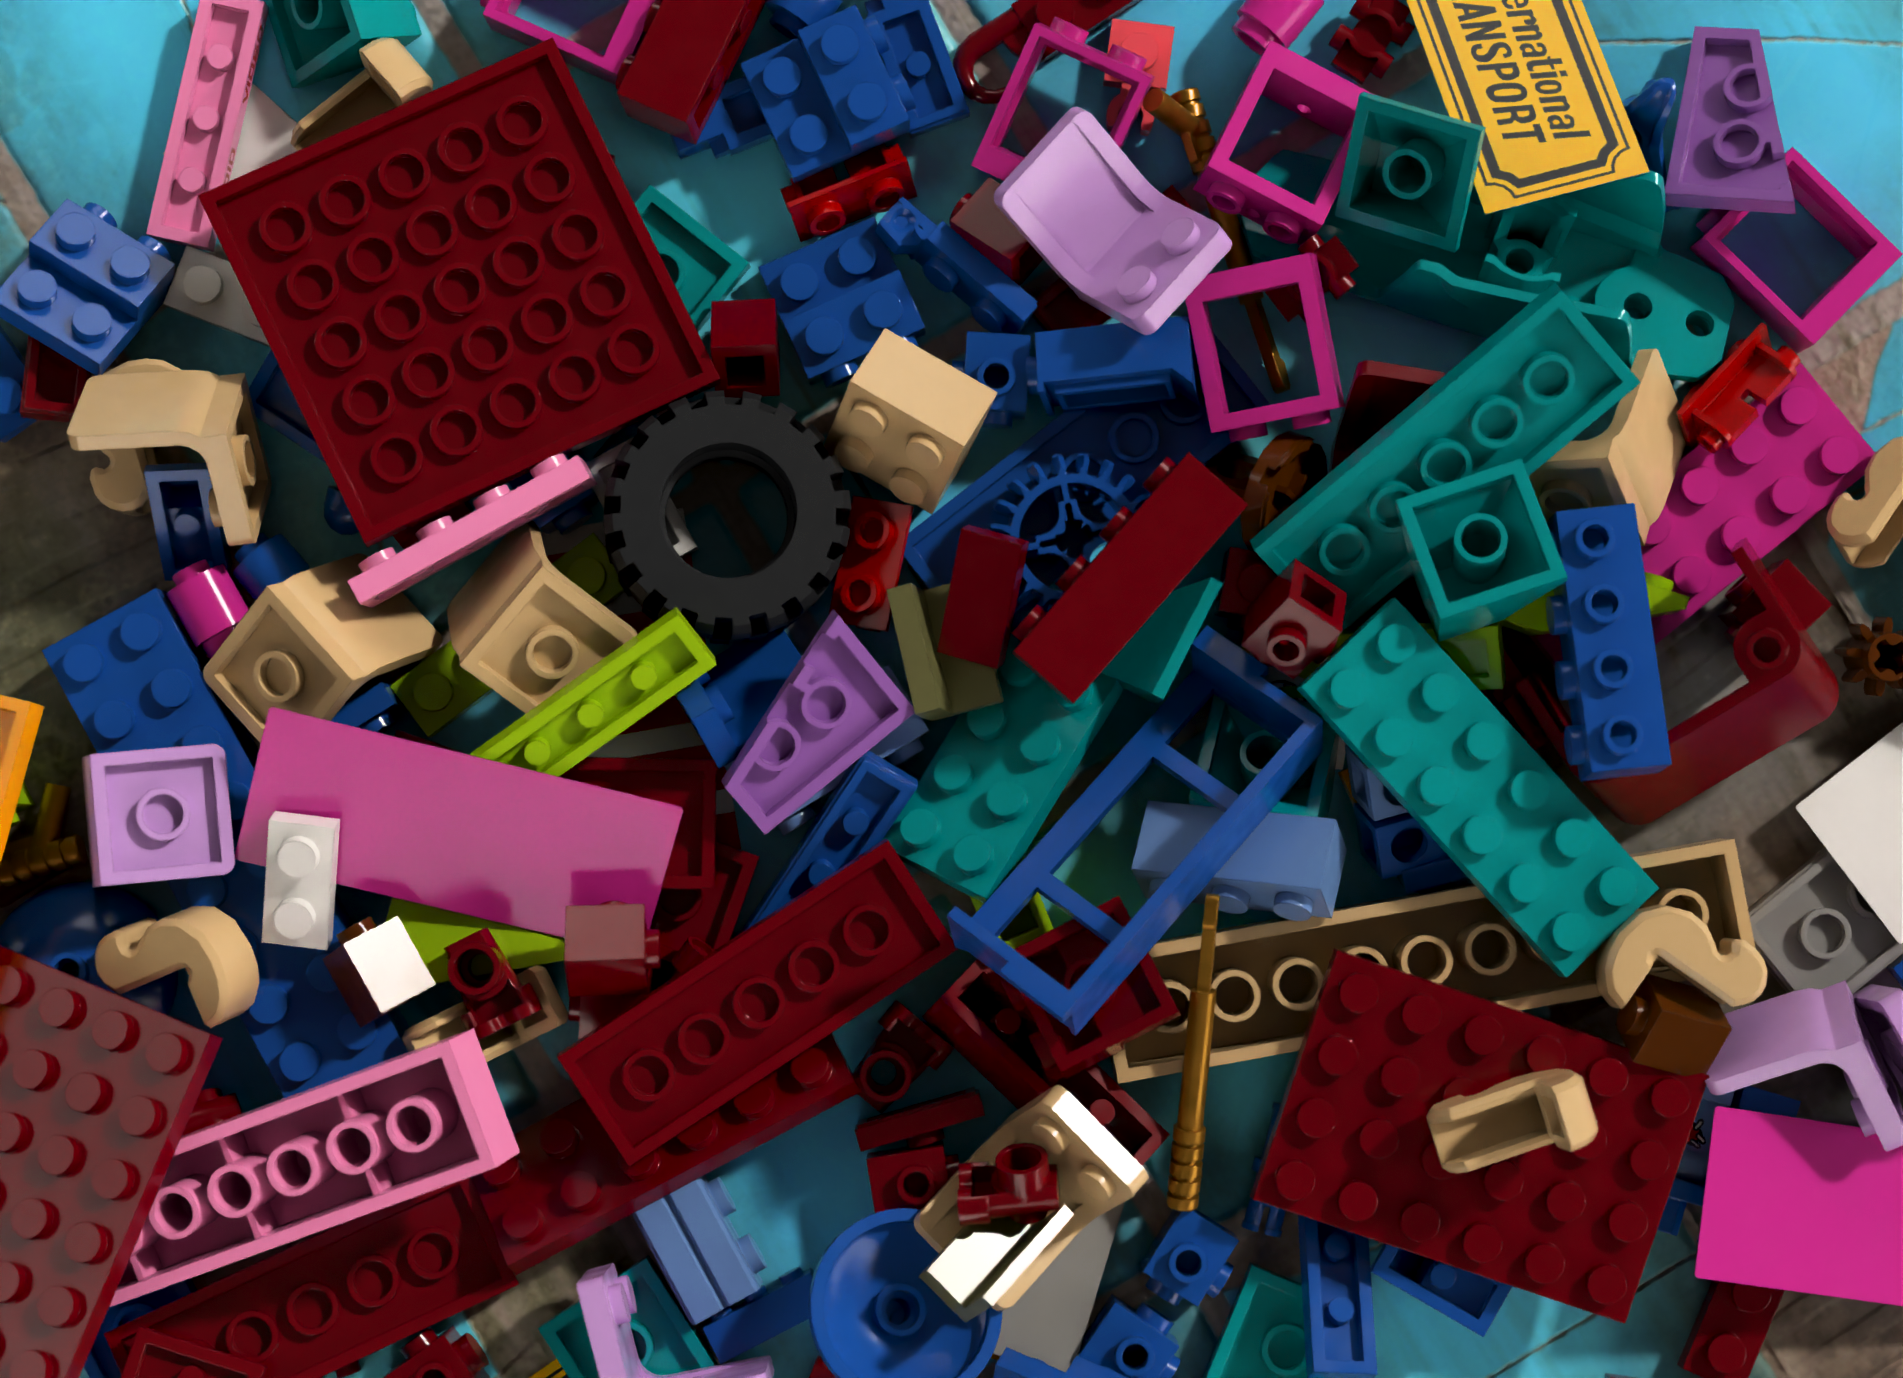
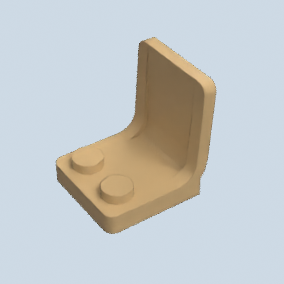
[1529,348,1686,546]
[67,370,271,546]
[447,520,638,714]
[203,553,443,744]
[914,1085,1149,1311]

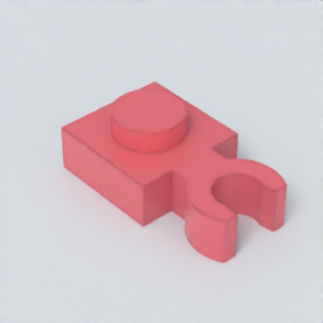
[1103,18,1175,136]

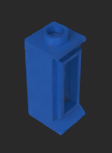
[1026,315,1201,416]

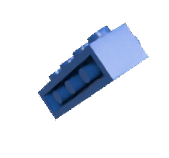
[1546,503,1672,781]

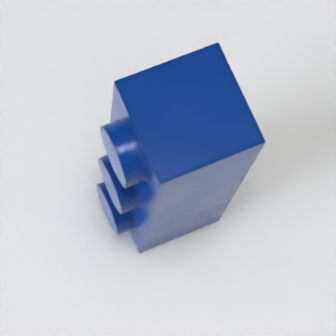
[702,1266,814,1364]

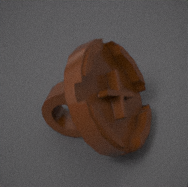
[1205,431,1328,551]

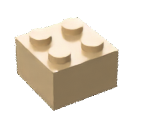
[824,328,998,514]

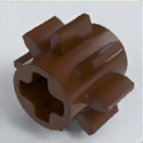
[1835,616,1903,696]

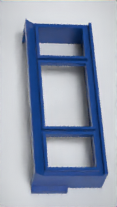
[947,625,1323,1036]

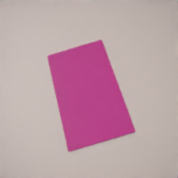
[235,707,683,938]
[1694,1106,1903,1306]

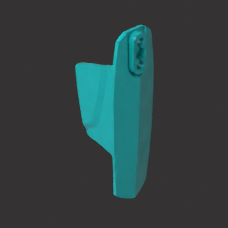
[1240,149,1735,382]

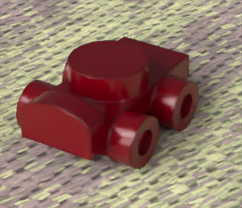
[1328,0,1416,85]
[1265,234,1360,324]

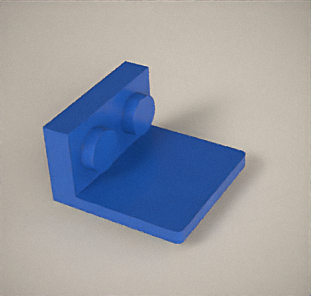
[674,628,802,768]

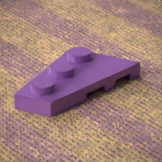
[1665,26,1796,214]
[721,609,915,835]

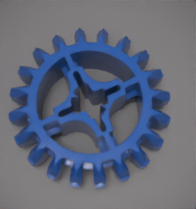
[986,453,1149,612]

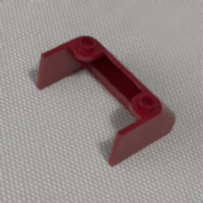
[1515,538,1839,825]

